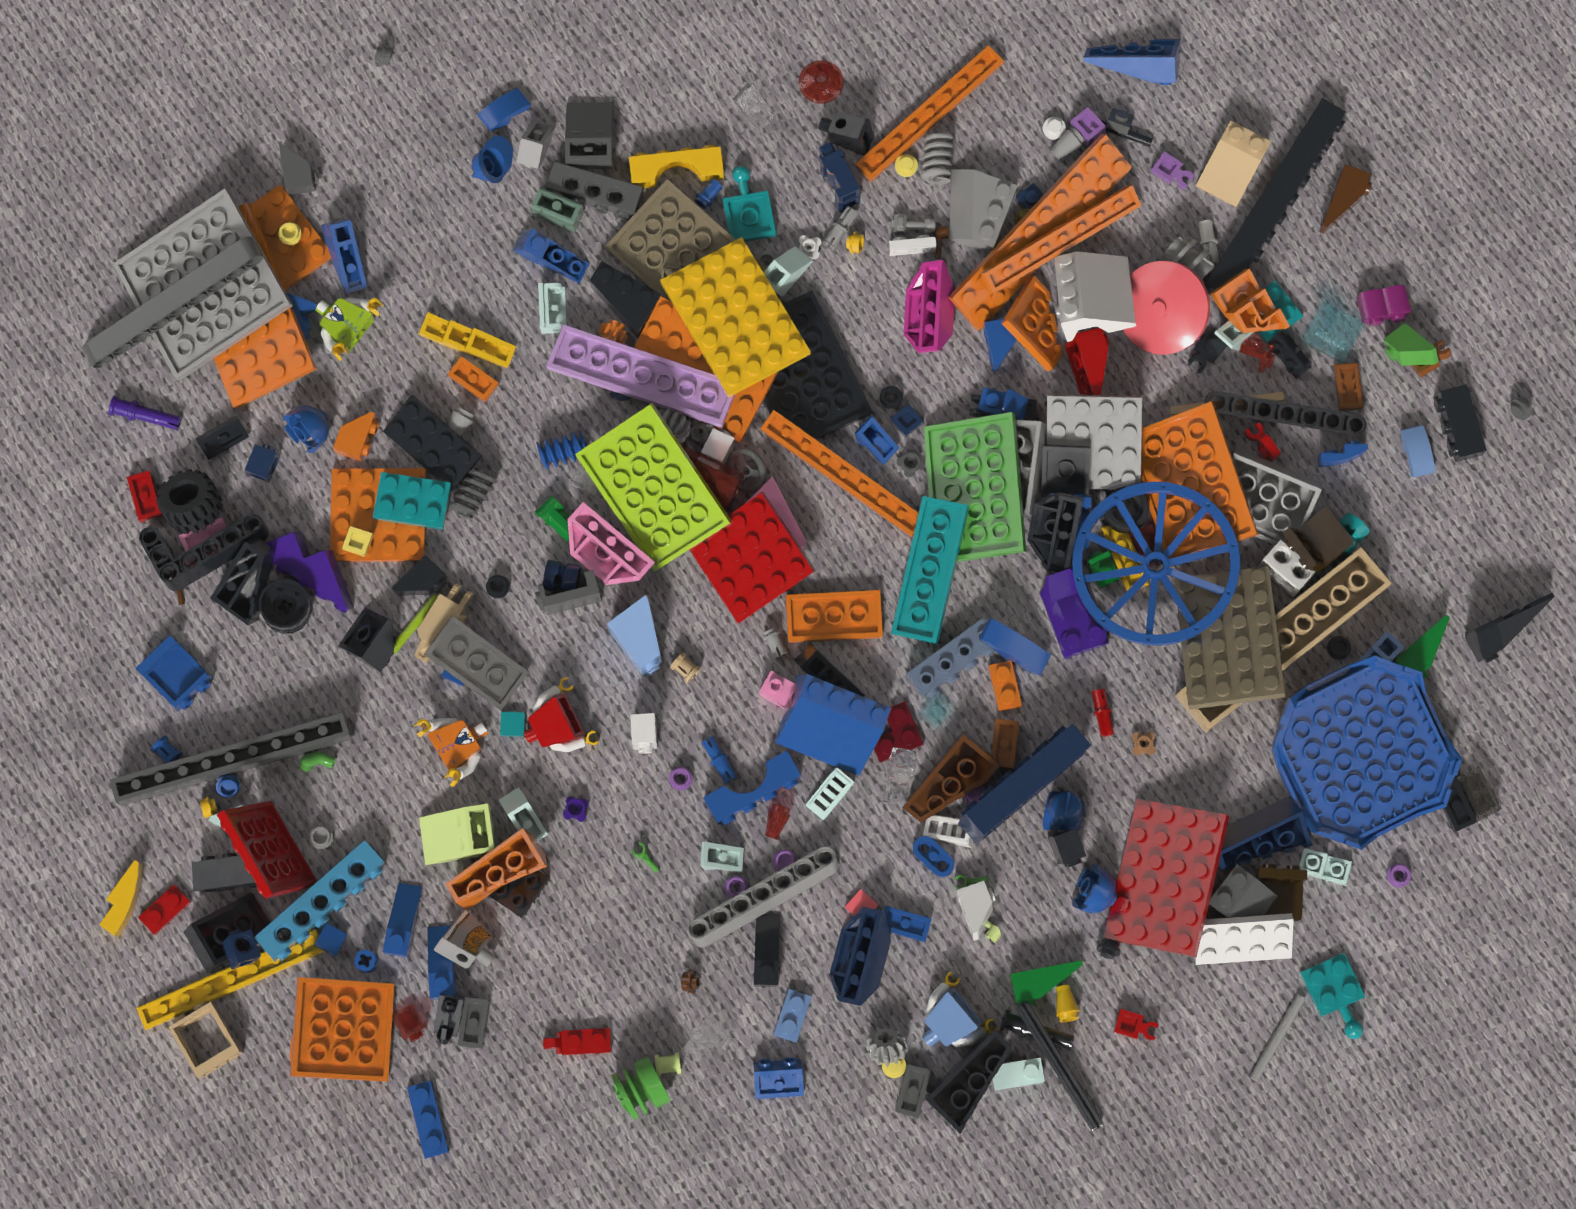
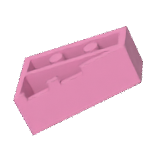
[745,476,807,551]

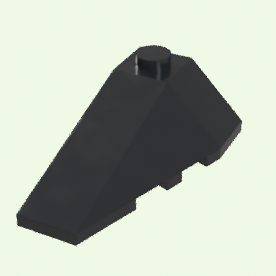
[1465,593,1555,663]

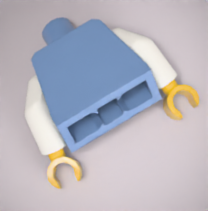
[922,972,999,1047]

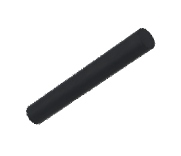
[1101,120,1153,147]

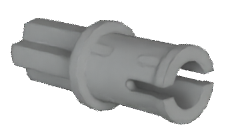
[822,206,858,251]

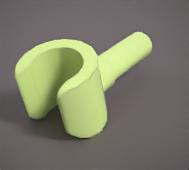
[985,920,1001,943]

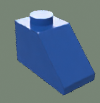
[983,319,1016,372]

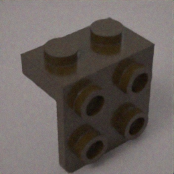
[1283,507,1354,572]
[1255,864,1307,921]

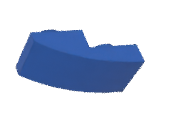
[478,88,531,132]
[1317,441,1368,467]

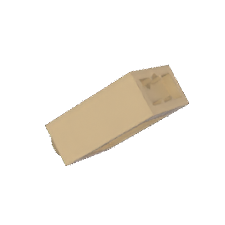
[168,1001,243,1079]

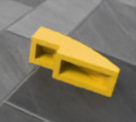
[99,860,143,938]

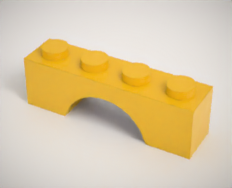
[629,145,724,189]

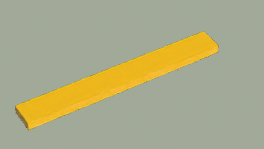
[136,929,325,1030]

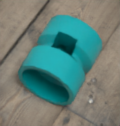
[1340,513,1370,557]

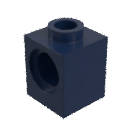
[244,444,280,483]
[222,929,261,969]

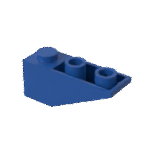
[512,228,590,283]

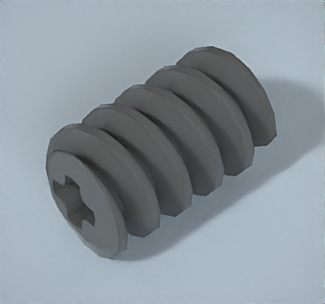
[449,468,497,521]

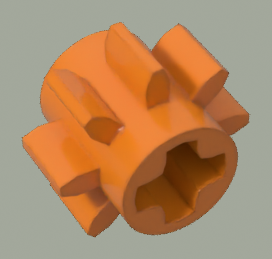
[598,320,628,345]

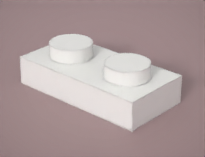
[888,235,936,256]

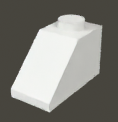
[957,881,995,941]

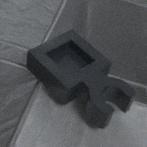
[1187,331,1228,373]

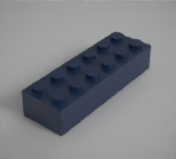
[958,723,1091,845]

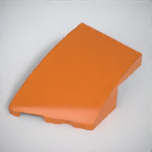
[1210,269,1290,333]

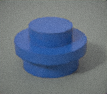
[216,774,240,798]

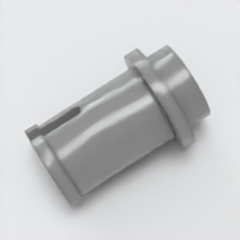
[763,627,788,659]

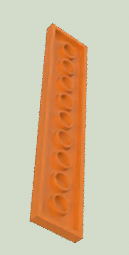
[948,134,1132,331]

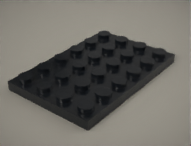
[763,291,873,453]

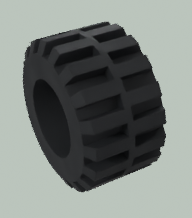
[156,469,223,534]

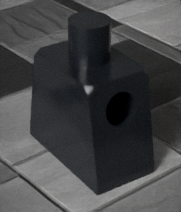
[818,112,874,156]

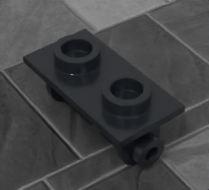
[1268,331,1312,379]
[433,994,464,1045]

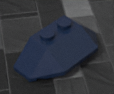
[829,907,891,1006]

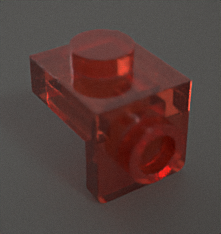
[1239,337,1275,373]

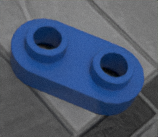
[913,836,954,878]

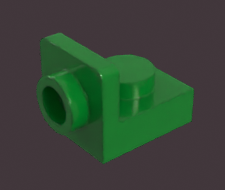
[1087,550,1121,590]

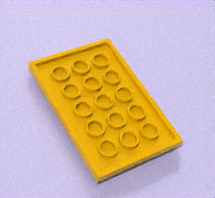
[660,237,810,398]

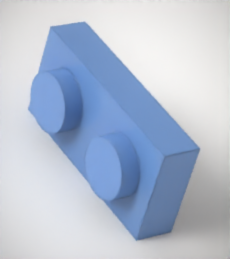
[773,989,812,1043]

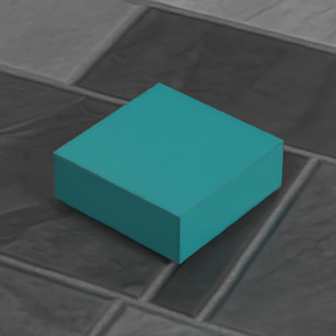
[500,712,525,737]

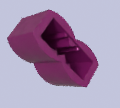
[1356,285,1411,326]

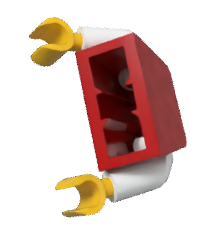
[524,677,599,752]

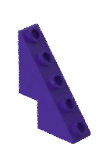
[266,531,354,613]

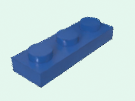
[407,1081,449,1159]

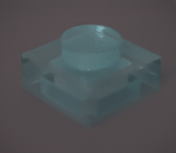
[919,697,952,731]

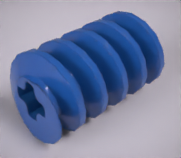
[536,430,586,469]

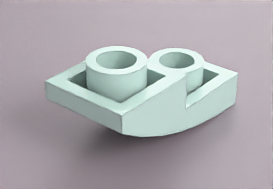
[1300,848,1352,886]

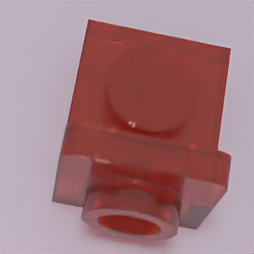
[392,1004,427,1043]

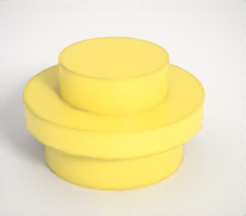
[895,154,918,177]
[278,222,302,246]
[882,1059,906,1078]

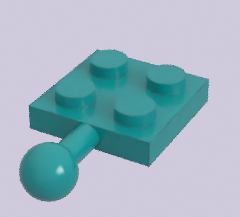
[723,165,776,242]
[1300,953,1365,1039]

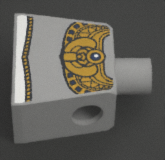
[434,909,496,968]

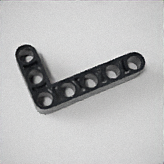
[139,514,269,591]

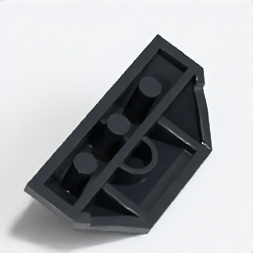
[1027,493,1084,573]

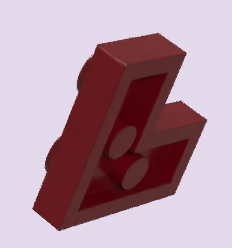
[874,701,924,763]

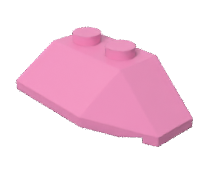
[568,502,655,585]

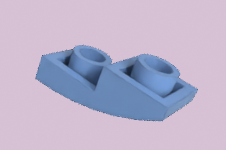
[1400,425,1436,477]

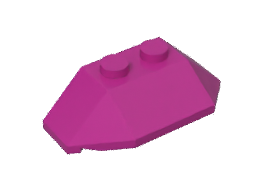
[903,260,955,353]

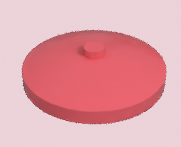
[1123,261,1210,355]

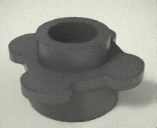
[897,450,925,477]

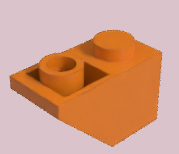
[333,412,380,462]

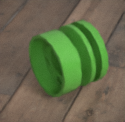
[611,1056,671,1120]

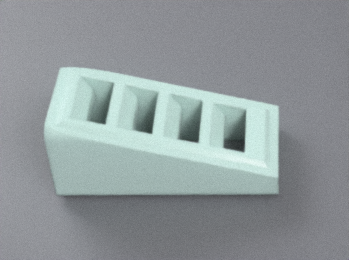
[805,767,855,821]

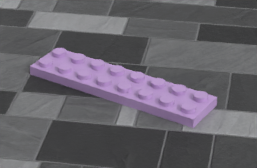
[546,324,735,428]

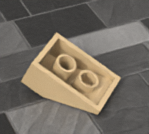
[1196,121,1272,207]

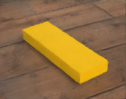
[1101,520,1149,592]

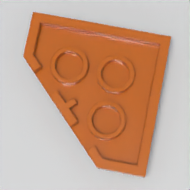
[1002,276,1063,371]

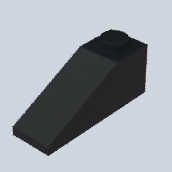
[794,643,865,697]
[754,914,780,987]

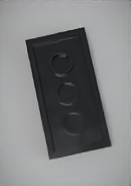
[383,395,483,492]

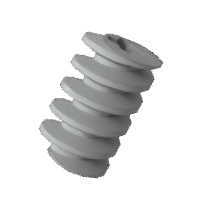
[922,133,954,185]

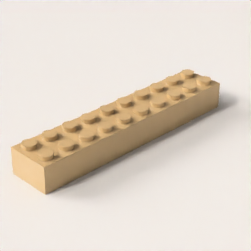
[1175,548,1392,734]

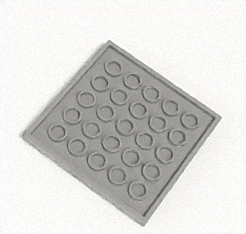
[113,188,293,381]

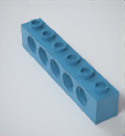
[254,840,384,962]

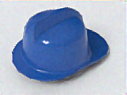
[472,136,513,183]
[1043,791,1084,831]

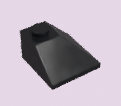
[338,607,394,672]

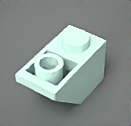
[763,246,813,297]

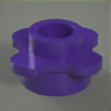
[563,796,589,822]

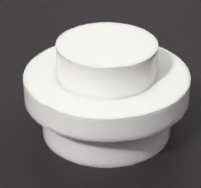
[1043,117,1066,140]

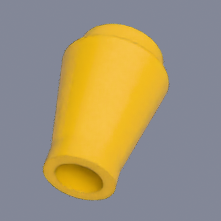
[1056,985,1080,1022]

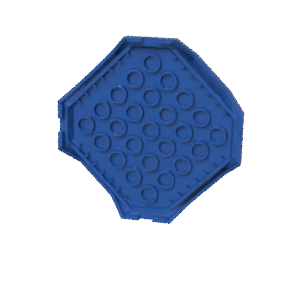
[1271,655,1462,850]

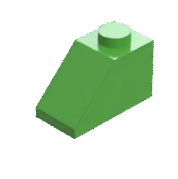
[1383,323,1439,366]

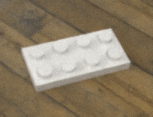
[1194,913,1294,965]

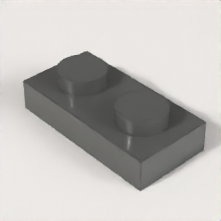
[458,997,489,1049]
[895,1064,931,1118]

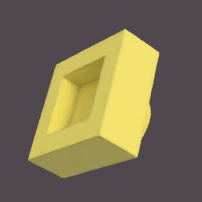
[342,526,374,557]

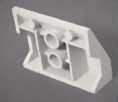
[1054,252,1136,342]

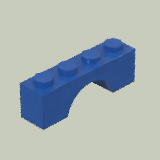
[703,751,801,826]

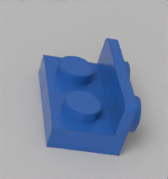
[753,1057,804,1099]

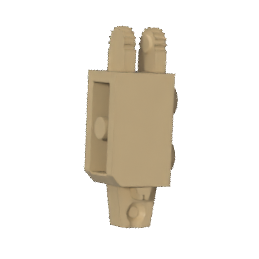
[415,583,474,664]

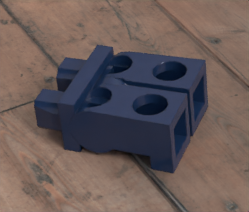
[819,142,860,212]

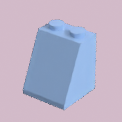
[607,596,662,676]

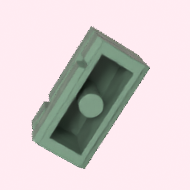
[531,187,584,232]

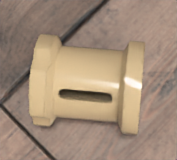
[670,652,701,684]

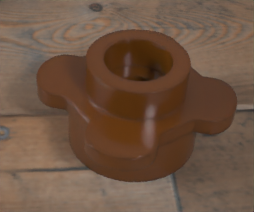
[681,969,700,994]

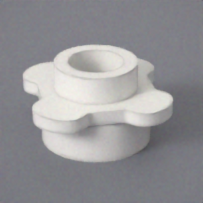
[799,235,821,260]

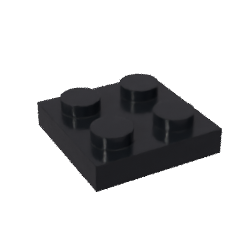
[1041,444,1091,494]

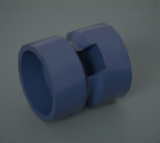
[543,559,581,592]

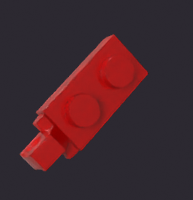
[543,1028,611,1055]

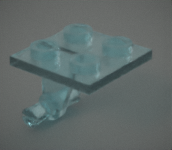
[1302,302,1365,363]

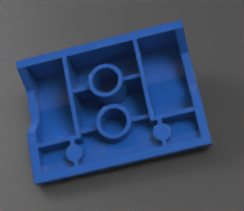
[774,674,891,776]

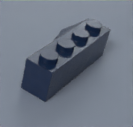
[1218,796,1312,870]

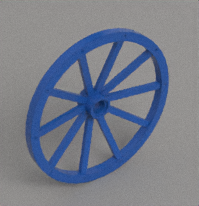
[1072,482,1240,646]

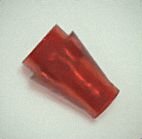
[765,803,791,840]

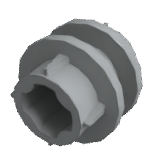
[1160,236,1215,282]

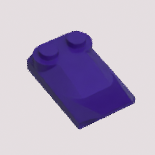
[1040,568,1109,659]

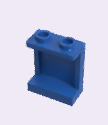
[135,636,213,712]

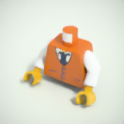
[414,718,489,787]

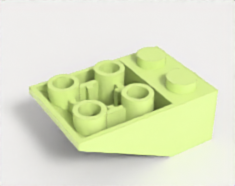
[419,804,496,865]

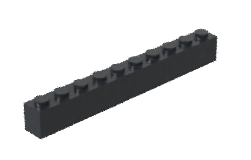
[1204,98,1346,295]

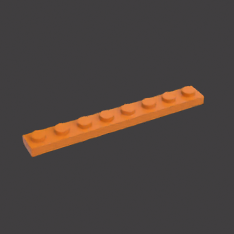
[855,45,1004,182]
[980,185,1142,294]
[760,410,919,539]

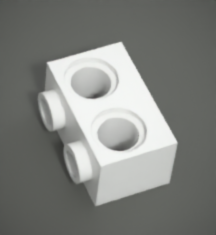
[1258,540,1316,598]
[630,713,658,754]

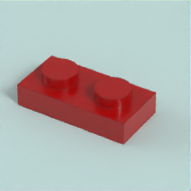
[127,470,163,523]
[138,884,191,935]

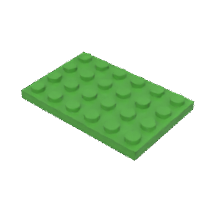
[924,412,1026,562]

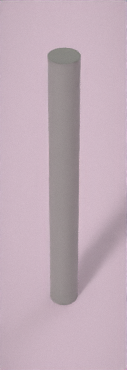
[1249,994,1305,1082]

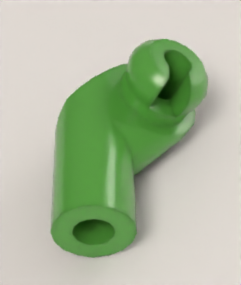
[300,751,337,772]

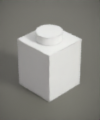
[701,428,734,469]

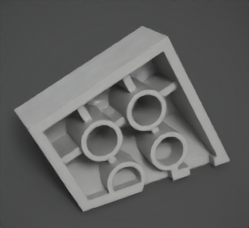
[949,169,1018,254]

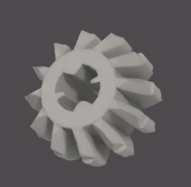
[658,408,692,444]
[866,1025,908,1067]

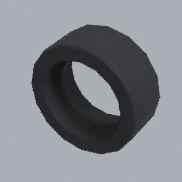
[1104,486,1149,533]

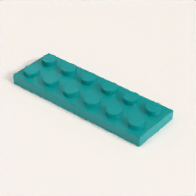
[891,496,970,644]

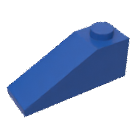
[321,219,368,293]
[383,883,423,958]
[427,925,457,1000]

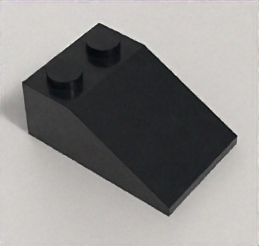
[183,892,270,974]

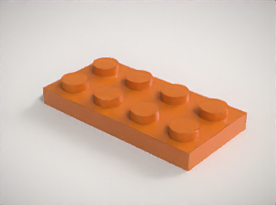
[786,590,883,643]

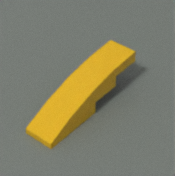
[418,312,517,368]

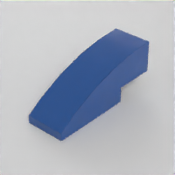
[979,618,1051,676]

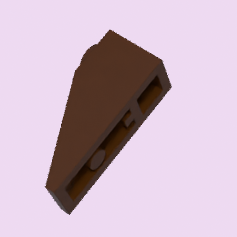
[1319,164,1372,234]

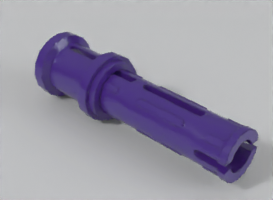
[108,395,182,431]

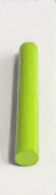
[393,594,437,654]

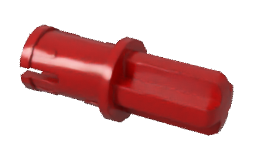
[1091,689,1114,737]

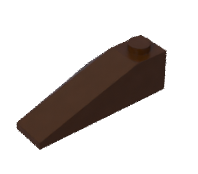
[902,731,1000,823]

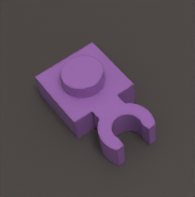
[1151,151,1194,190]

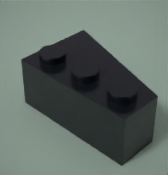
[590,261,662,339]
[210,536,275,626]

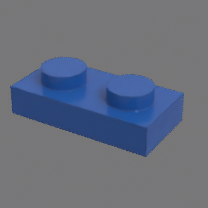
[884,906,932,943]

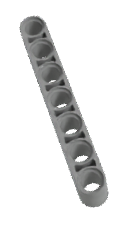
[688,846,839,947]

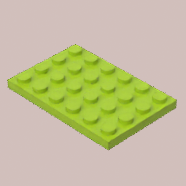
[575,403,732,572]

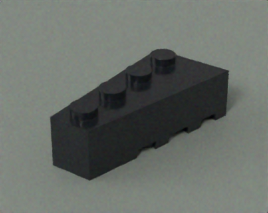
[925,1027,1012,1134]

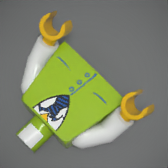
[316,298,384,361]

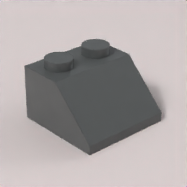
[1209,865,1278,918]

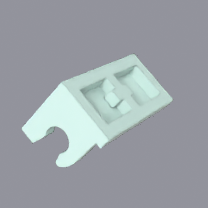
[538,283,567,334]

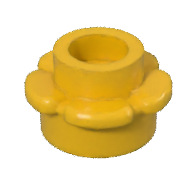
[846,231,864,254]
[200,795,218,818]

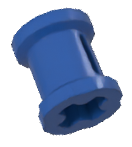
[150,736,183,764]
[354,950,378,973]

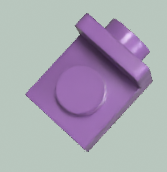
[1070,107,1106,148]

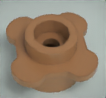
[1131,732,1156,756]

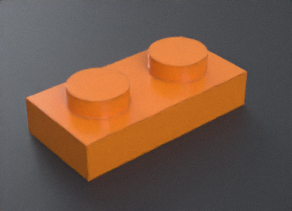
[447,356,499,403]
[988,661,1022,712]

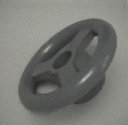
[728,448,766,493]

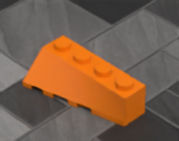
[445,828,547,910]

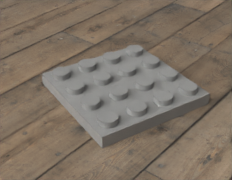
[1047,394,1143,490]

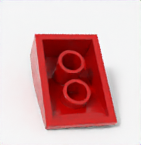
[1064,328,1109,395]

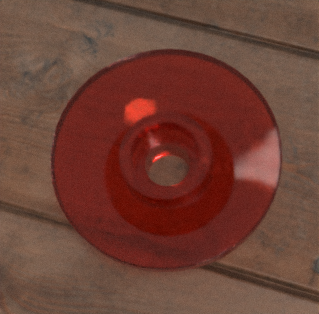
[798,60,844,104]

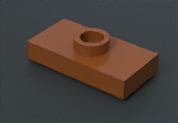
[1333,362,1363,411]

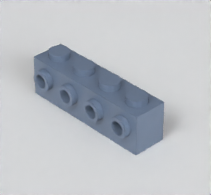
[906,618,996,699]

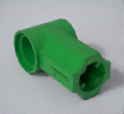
[534,495,570,543]

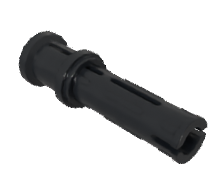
[999,1009,1075,1051]

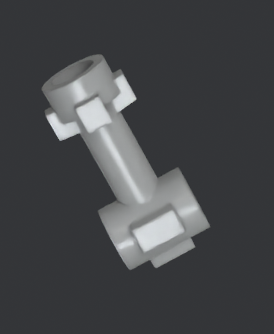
[892,214,935,237]

